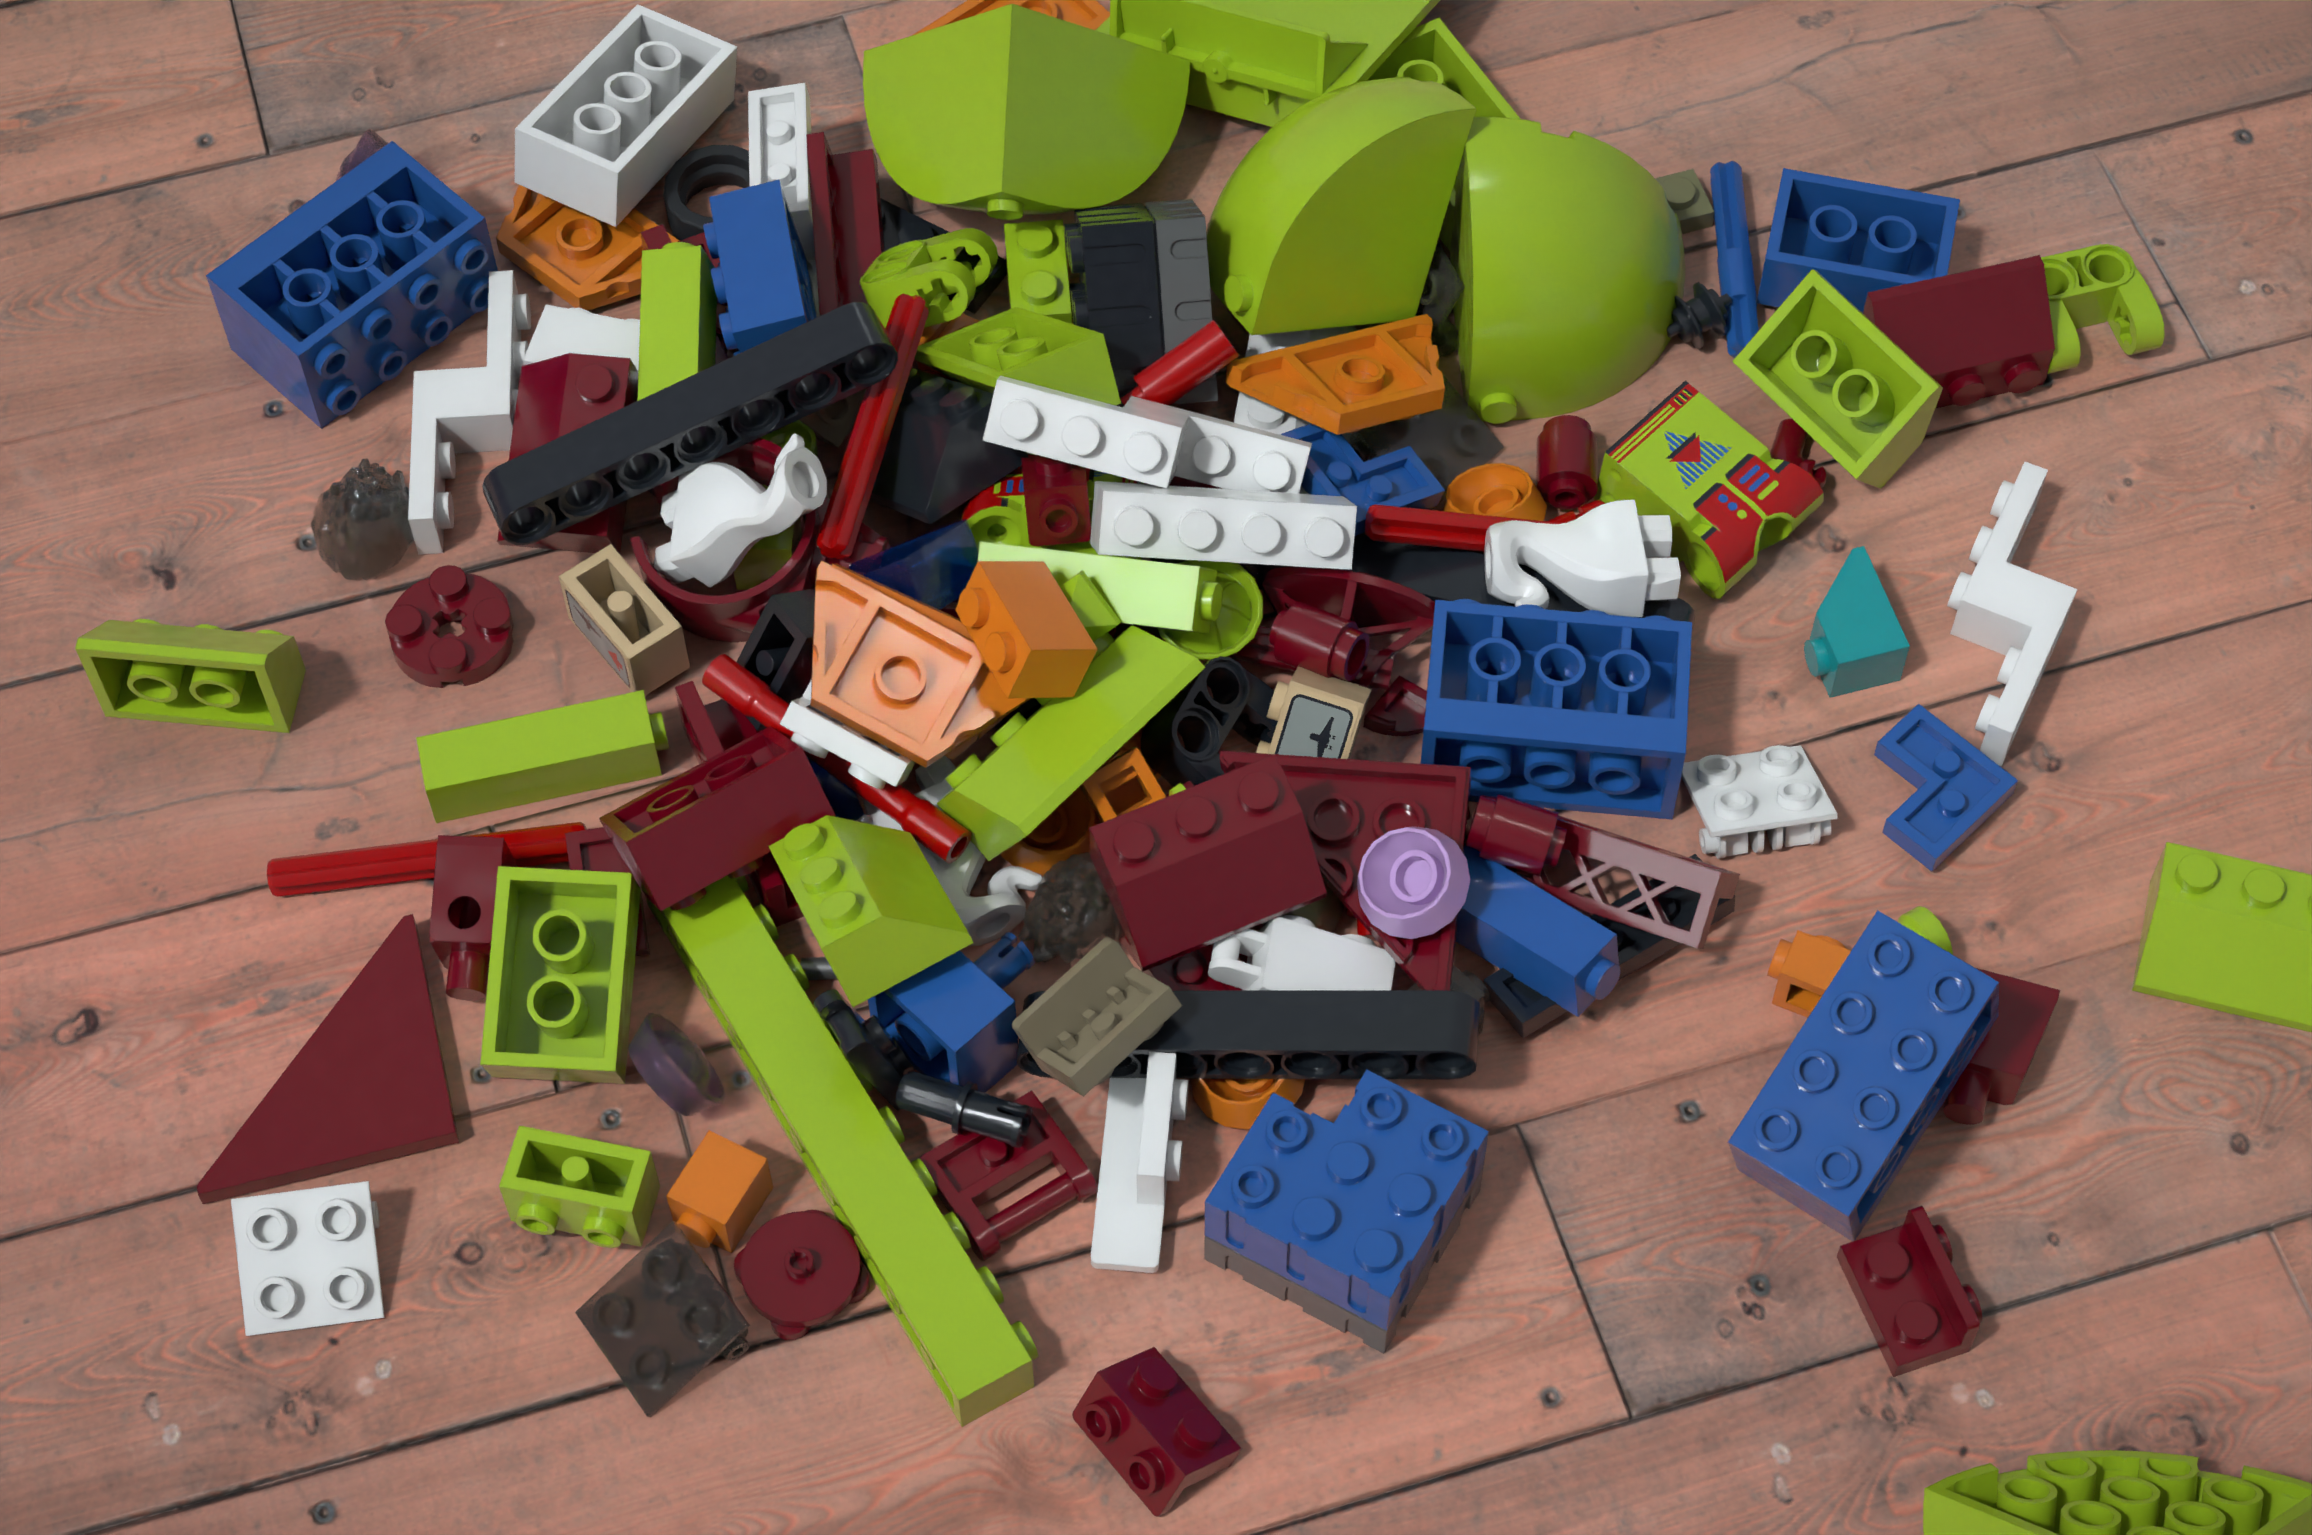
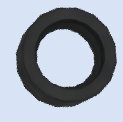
[663,145,750,241]

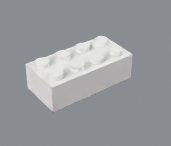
[515,4,737,227]

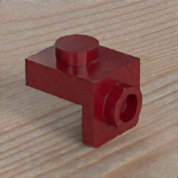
[1022,455,1091,546]

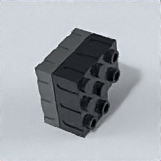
[1064,199,1218,407]

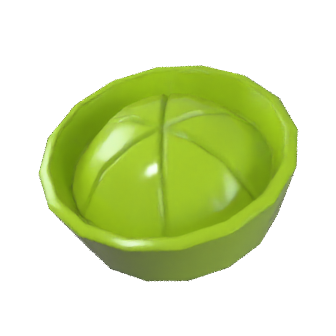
[1157,560,1263,660]

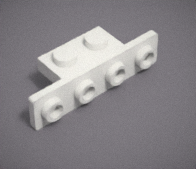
[1091,1051,1189,1273]

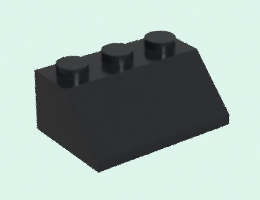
[869,368,1028,525]

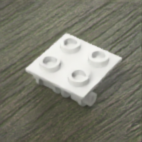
[1681,745,1837,859]
[231,1181,385,1336]

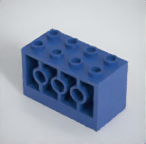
[206,141,498,429]
[1420,599,1692,820]
[1728,910,1999,1242]

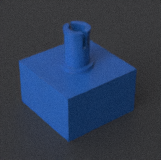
[868,932,1035,1093]

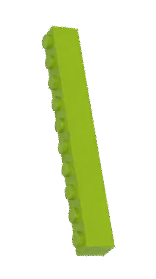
[646,875,1039,1427]

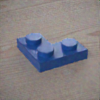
[1281,423,1445,536]
[1874,704,2018,872]

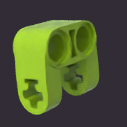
[859,228,998,329]
[2041,244,2165,374]

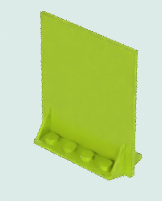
[1096,0,1440,127]

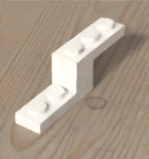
[748,83,820,317]
[408,270,531,555]
[983,376,1312,494]
[1947,462,2077,767]

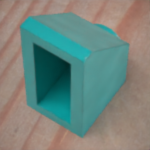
[1804,546,1910,698]

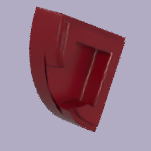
[1363,675,1427,736]

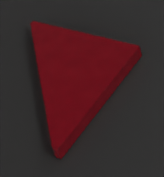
[1219,751,1471,991]
[196,914,459,1204]

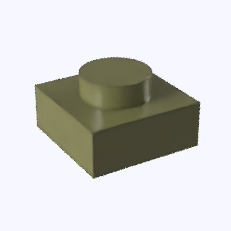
[1655,169,1714,234]

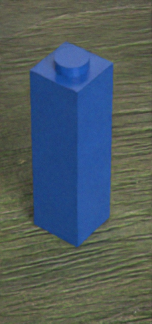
[1456,846,1620,1017]

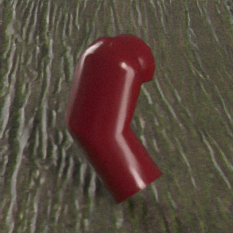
[1770,419,1827,489]

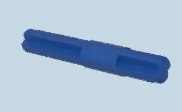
[1710,161,1759,358]

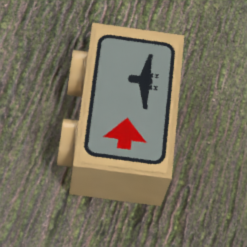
[559,544,690,696]
[1256,666,1372,759]

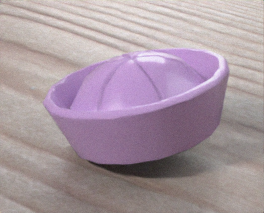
[1357,826,1470,939]

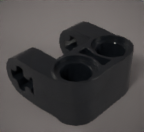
[1140,656,1278,787]

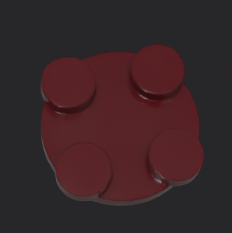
[734,1210,870,1341]

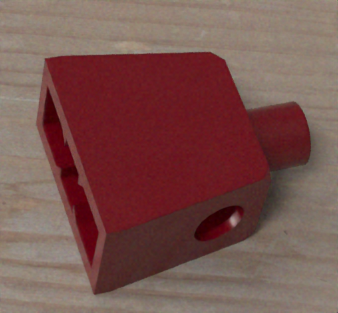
[429,835,518,1001]
[1943,967,2060,1125]

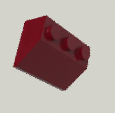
[1863,255,2055,409]
[497,353,638,554]
[599,726,836,911]
[1089,754,1327,971]

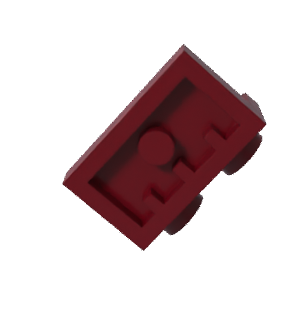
[1837,1206,1982,1377]

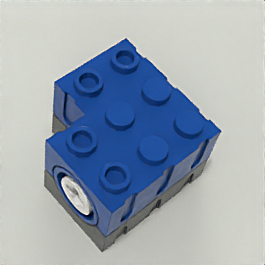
[1204,1070,1489,1354]

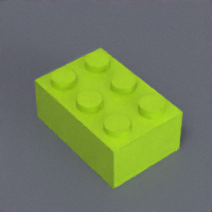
[480,866,641,1084]

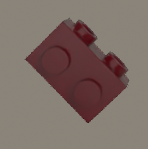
[1072,1347,1242,1517]

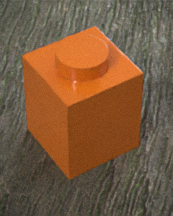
[666,1130,773,1253]

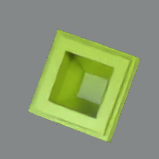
[1059,570,1121,642]

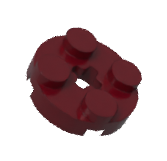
[385,565,514,688]

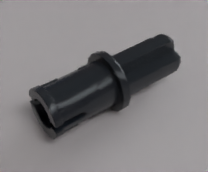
[896,1071,1033,1148]

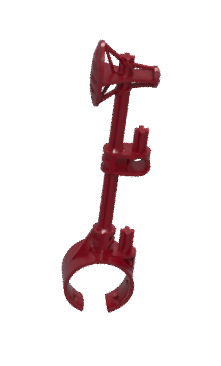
[631,438,1435,690]

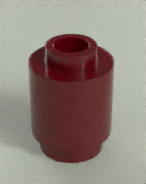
[1536,415,1598,510]
[1269,602,1369,681]
[1465,794,1567,876]

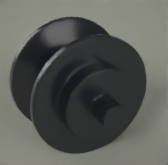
[1667,282,1732,349]

